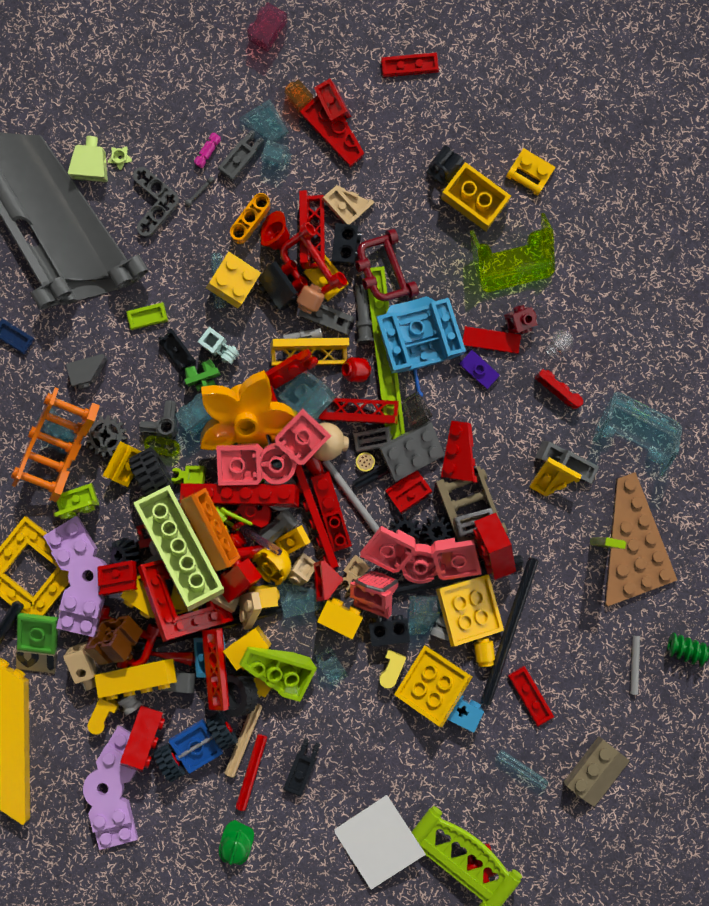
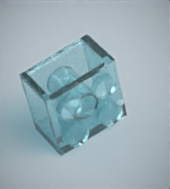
[279,370,337,420]

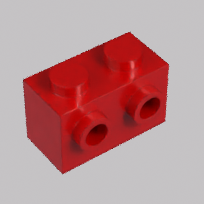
[219,558,262,603]

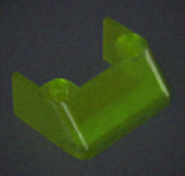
[470,213,555,292]

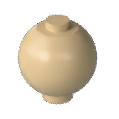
[313,422,349,461]

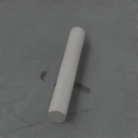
[630,635,640,695]

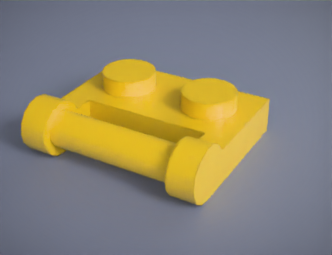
[506,148,555,196]

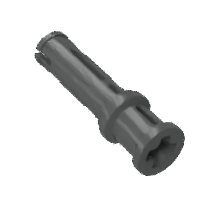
[355,285,374,344]

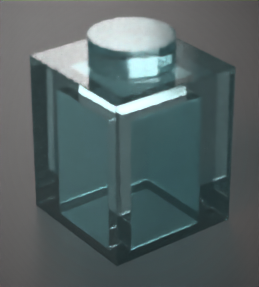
[261,140,291,170]

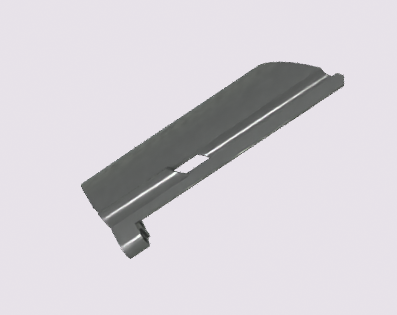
[0,132,149,310]

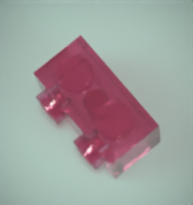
[247,2,288,52]

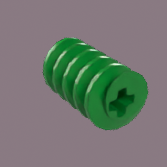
[667,633,709,668]

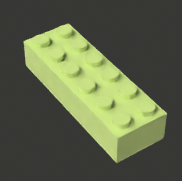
[134,485,224,612]

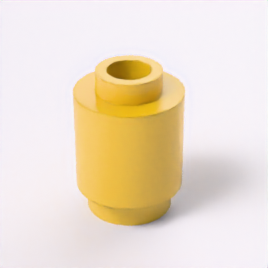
[474,637,495,667]

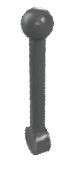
[185,176,215,207]

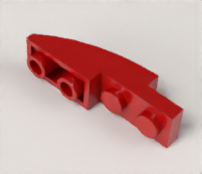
[311,471,352,551]

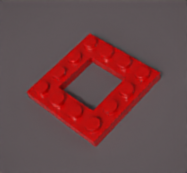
[138,552,234,642]

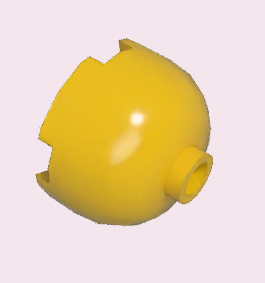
[252,546,292,585]

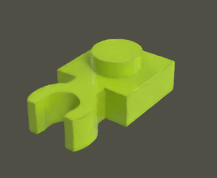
[171,466,206,484]

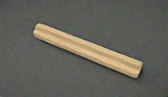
[225,703,262,778]

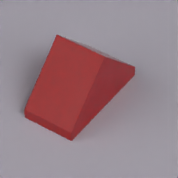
[314,561,344,602]

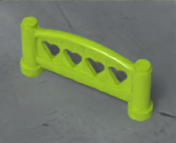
[412,806,522,906]

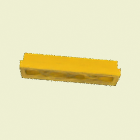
[270,338,349,366]

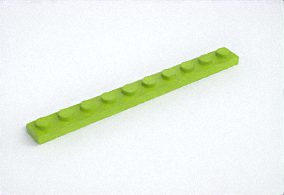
[368,266,405,441]

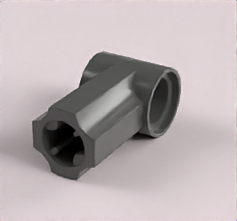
[258,509,299,545]

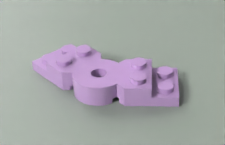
[43,516,107,637]
[83,726,138,850]

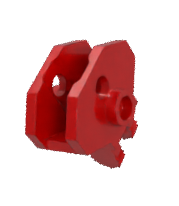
[227,504,272,531]

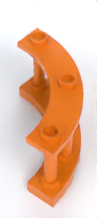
[11,387,100,502]

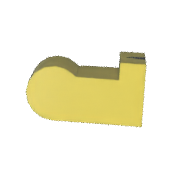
[379,649,406,688]

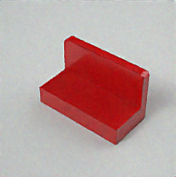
[314,79,351,123]

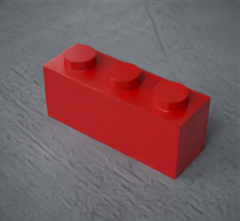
[120,705,165,772]

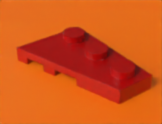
[441,421,477,483]

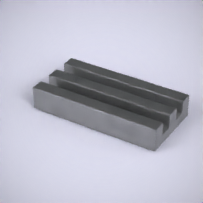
[353,426,393,452]
[454,508,493,537]

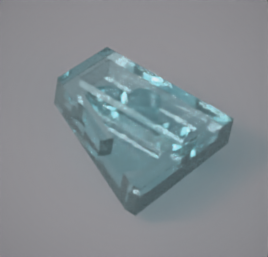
[277,582,322,618]

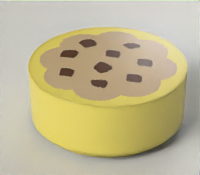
[356,452,375,472]

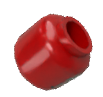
[342,357,371,383]

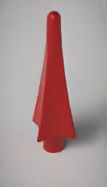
[150,651,195,666]

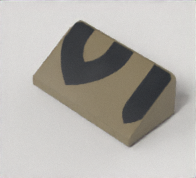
[16,650,58,674]

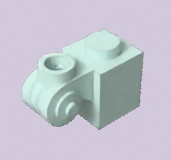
[198,327,239,365]

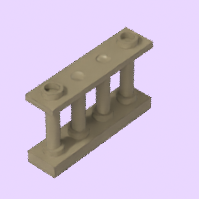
[435,466,508,543]

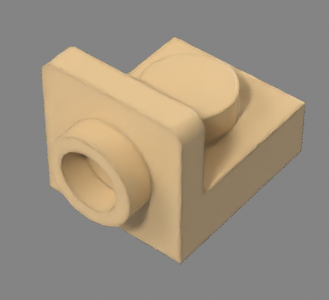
[287,553,315,586]

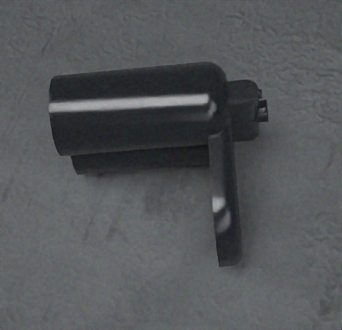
[426,145,465,185]

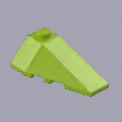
[239,647,317,702]

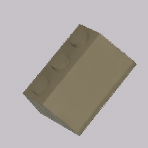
[564,736,630,807]

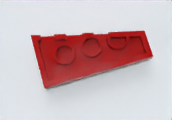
[300,95,364,168]

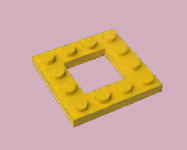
[0,516,70,616]

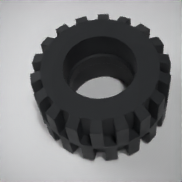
[129,447,173,496]

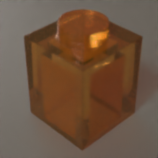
[284,79,314,114]

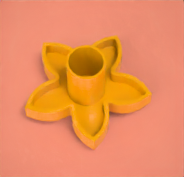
[200,370,297,450]

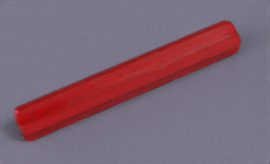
[236,734,267,811]

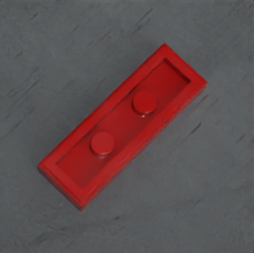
[381,52,439,78]
[463,326,521,354]
[508,666,554,726]

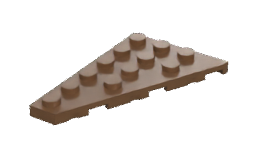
[605,472,677,607]

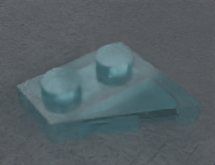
[239,99,289,143]

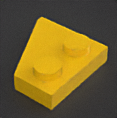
[529,457,582,496]

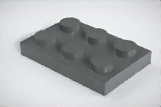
[379,421,445,482]

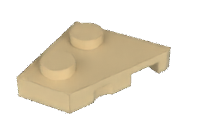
[322,185,375,225]
[239,592,262,630]

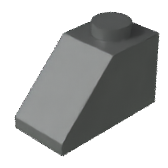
[66,354,108,390]

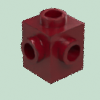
[504,305,537,334]

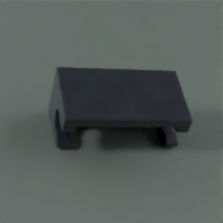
[158,328,196,372]

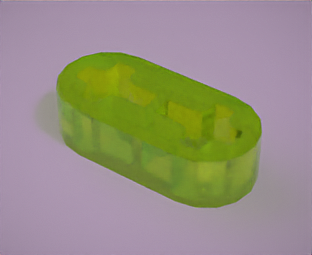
[144,436,181,457]

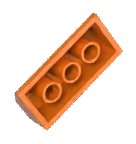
[180,488,241,571]

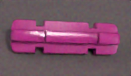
[194,133,221,168]

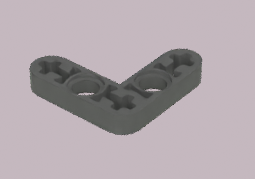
[133,167,180,238]

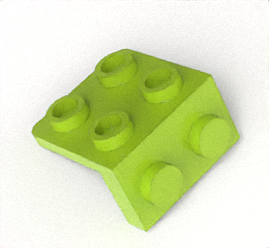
[54,483,100,520]

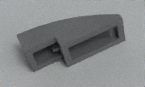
[535,441,599,484]

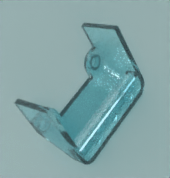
[593,392,682,476]

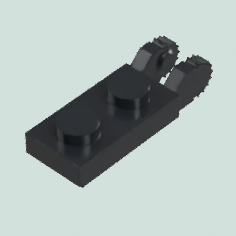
[283,738,320,797]

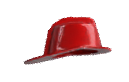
[261,211,290,250]

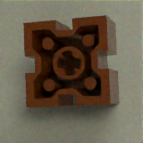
[84,615,143,665]

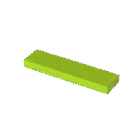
[590,537,626,549]

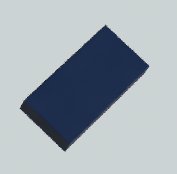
[0,318,35,354]

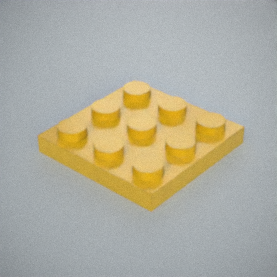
[436,574,504,647]
[394,645,473,727]

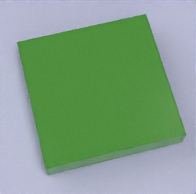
[17,613,58,654]

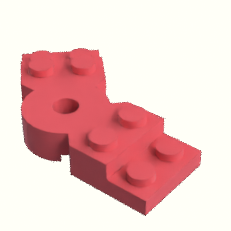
[216,408,331,486]
[360,526,482,584]

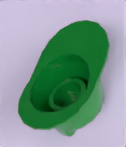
[219,820,254,865]

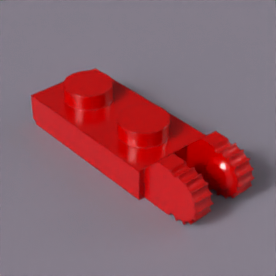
[265,349,319,389]
[535,369,584,409]

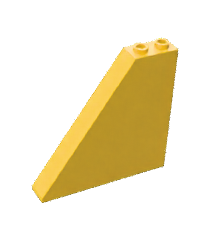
[0,658,30,825]

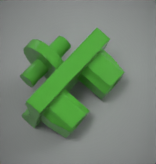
[184,360,221,391]

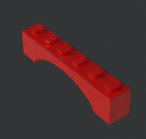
[180,483,300,508]

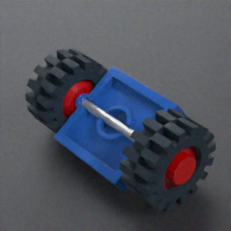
[154,712,238,782]

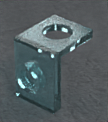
[315,646,348,685]

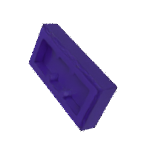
[459,350,500,390]

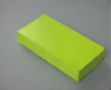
[126,302,168,330]

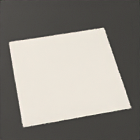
[334,795,426,889]

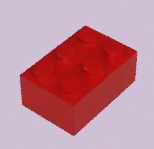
[473,513,516,580]

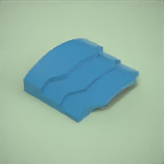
[376,296,466,373]

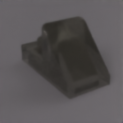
[402,391,433,430]

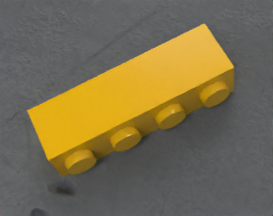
[94,659,177,701]

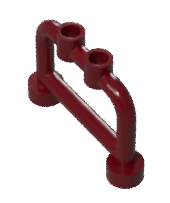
[355,229,419,301]

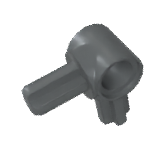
[139,400,178,439]

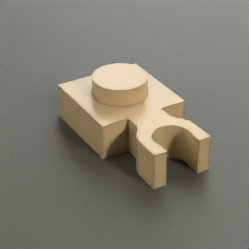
[340,555,371,591]

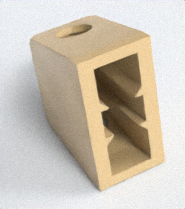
[63,641,98,691]

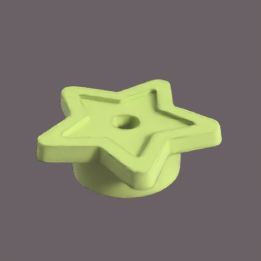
[108,147,132,170]

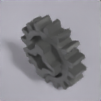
[86,415,128,457]

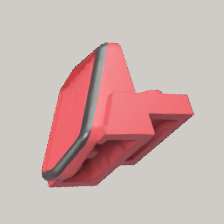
[350,571,398,619]

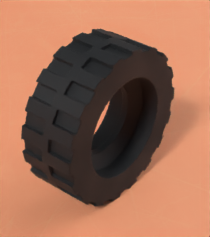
[224,672,258,717]

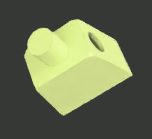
[68,136,108,182]

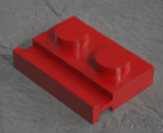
[385,470,433,514]
[97,560,138,596]

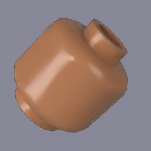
[296,284,325,314]

